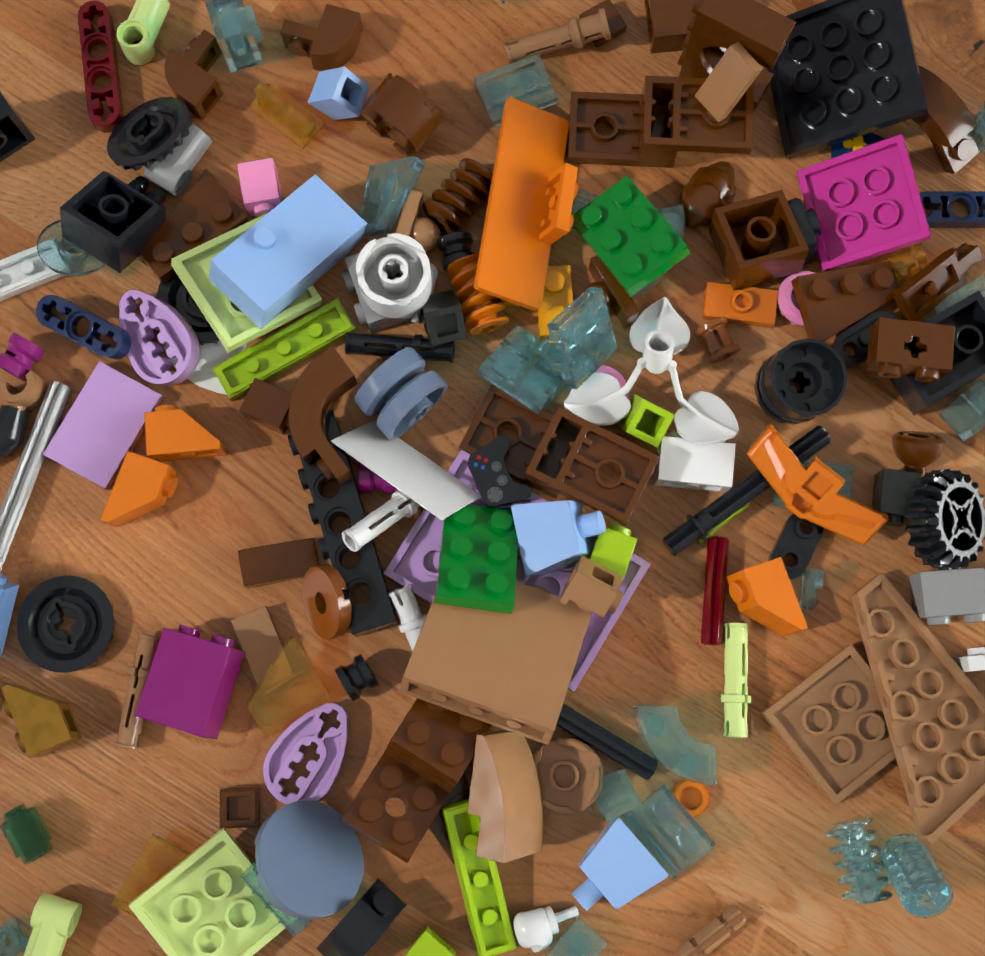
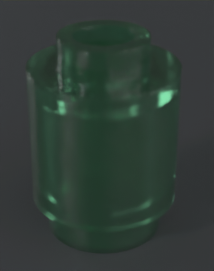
[0,804,53,865]

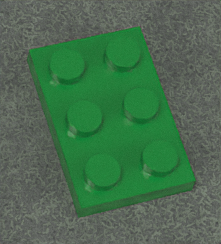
[573,175,691,297]
[435,504,518,614]

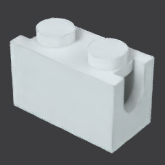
[654,432,736,493]

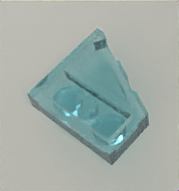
[359,156,425,237]

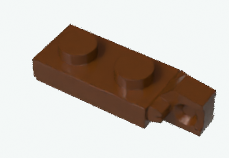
[892,243,983,321]

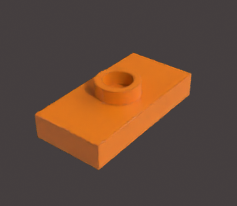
[702,282,778,328]

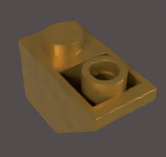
[1,684,82,758]

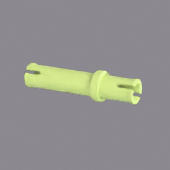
[721,623,751,738]

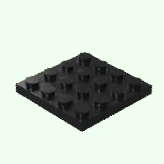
[767,0,929,160]

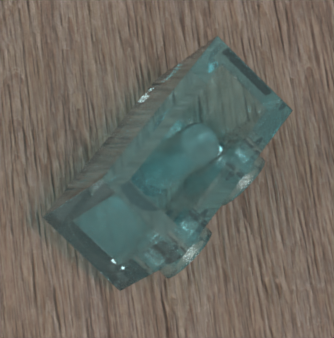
[205,0,264,73]

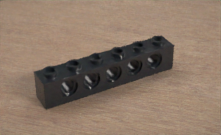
[288,410,398,637]

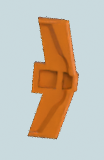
[746,423,889,546]

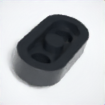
[831,311,897,368]
[768,514,824,580]

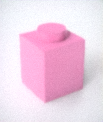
[237,158,283,218]

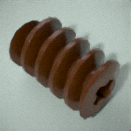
[422,158,493,235]

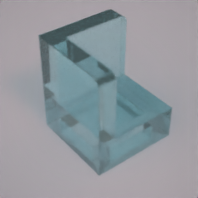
[940,379,985,441]
[595,768,642,822]

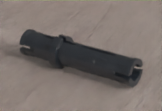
[345,332,455,363]

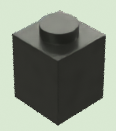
[872,468,921,527]

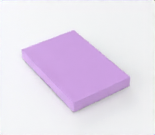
[43,361,164,491]

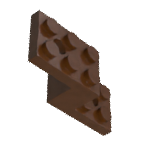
[568,75,754,168]
[459,384,660,525]
[341,698,492,863]

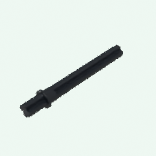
[663,426,831,556]
[556,704,658,780]

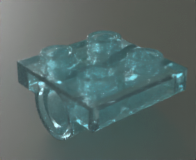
[538,287,618,389]
[477,325,576,414]

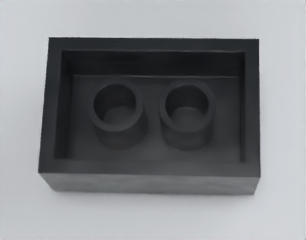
[890,290,985,416]

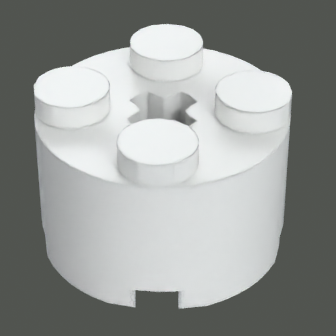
[356,233,433,319]

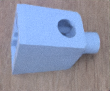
[511,500,606,577]
[572,816,668,911]

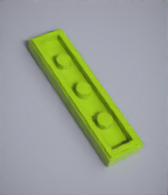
[212,298,356,401]
[441,799,517,956]

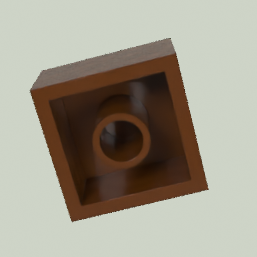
[709,190,809,290]

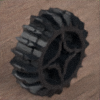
[903,469,985,570]

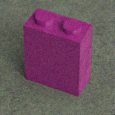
[134,624,245,739]

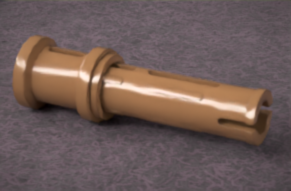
[504,8,612,64]

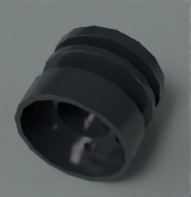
[754,338,848,425]

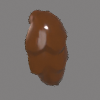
[679,161,736,228]

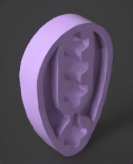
[119,290,200,386]
[263,703,349,804]

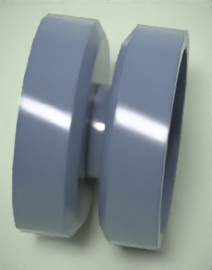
[353,347,448,440]

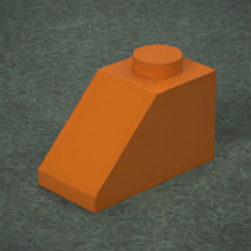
[144,405,227,462]
[100,451,178,527]
[727,557,808,636]

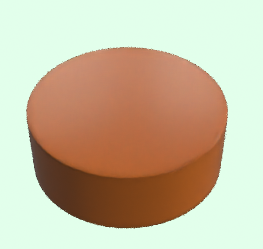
[670,778,710,818]

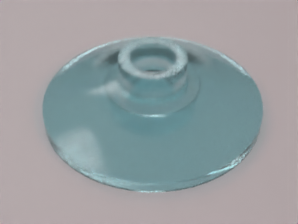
[37,220,105,276]

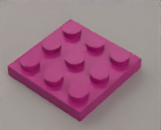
[796,134,932,272]

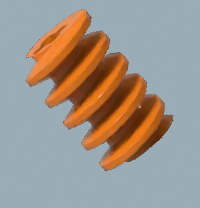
[447,253,509,335]

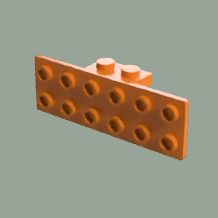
[474,97,578,311]

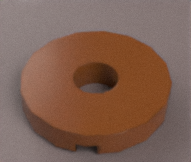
[303,564,352,640]

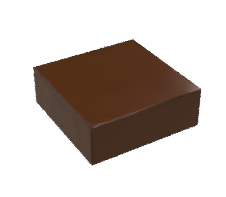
[579,0,627,47]
[220,788,260,828]

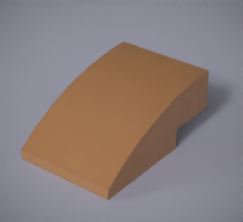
[467,730,543,863]

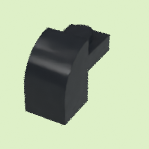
[316,878,406,956]

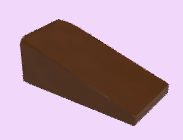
[238,538,319,589]

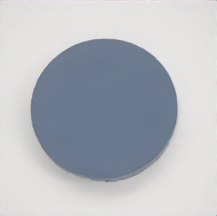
[254,800,364,919]

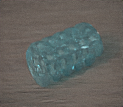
[825,817,893,904]
[880,833,953,918]

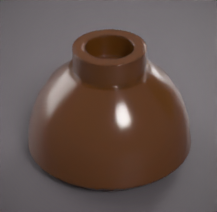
[892,431,945,474]

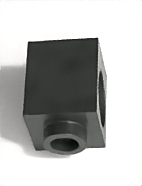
[420,290,467,346]

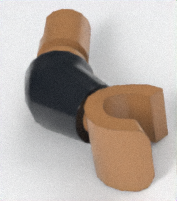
[0,370,48,457]

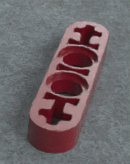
[78,1,124,133]

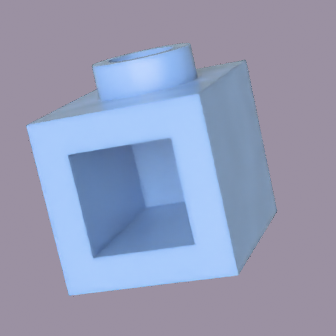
[308,67,370,121]

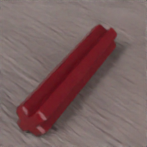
[701,536,729,646]

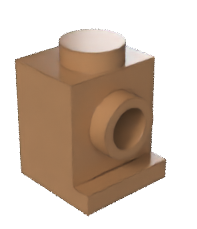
[559,555,624,618]

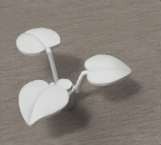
[564,297,739,444]

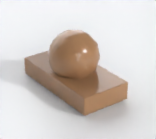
[395,189,441,252]

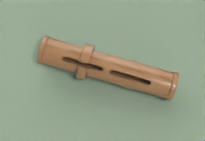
[114,634,161,750]

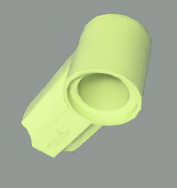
[116,0,170,65]
[24,892,82,956]

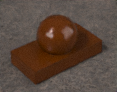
[581,255,639,329]

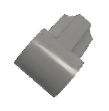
[144,124,212,197]

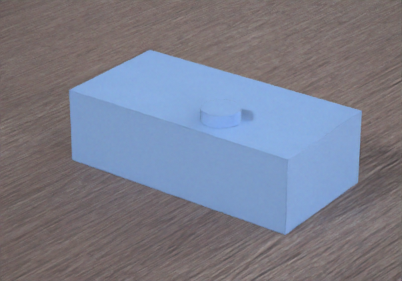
[209,174,367,329]

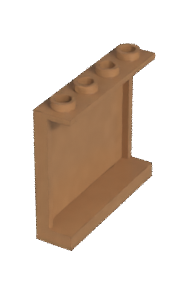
[400,581,592,745]

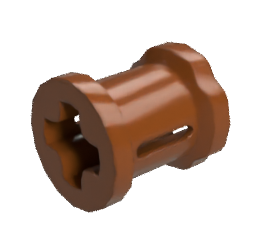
[696,316,741,364]

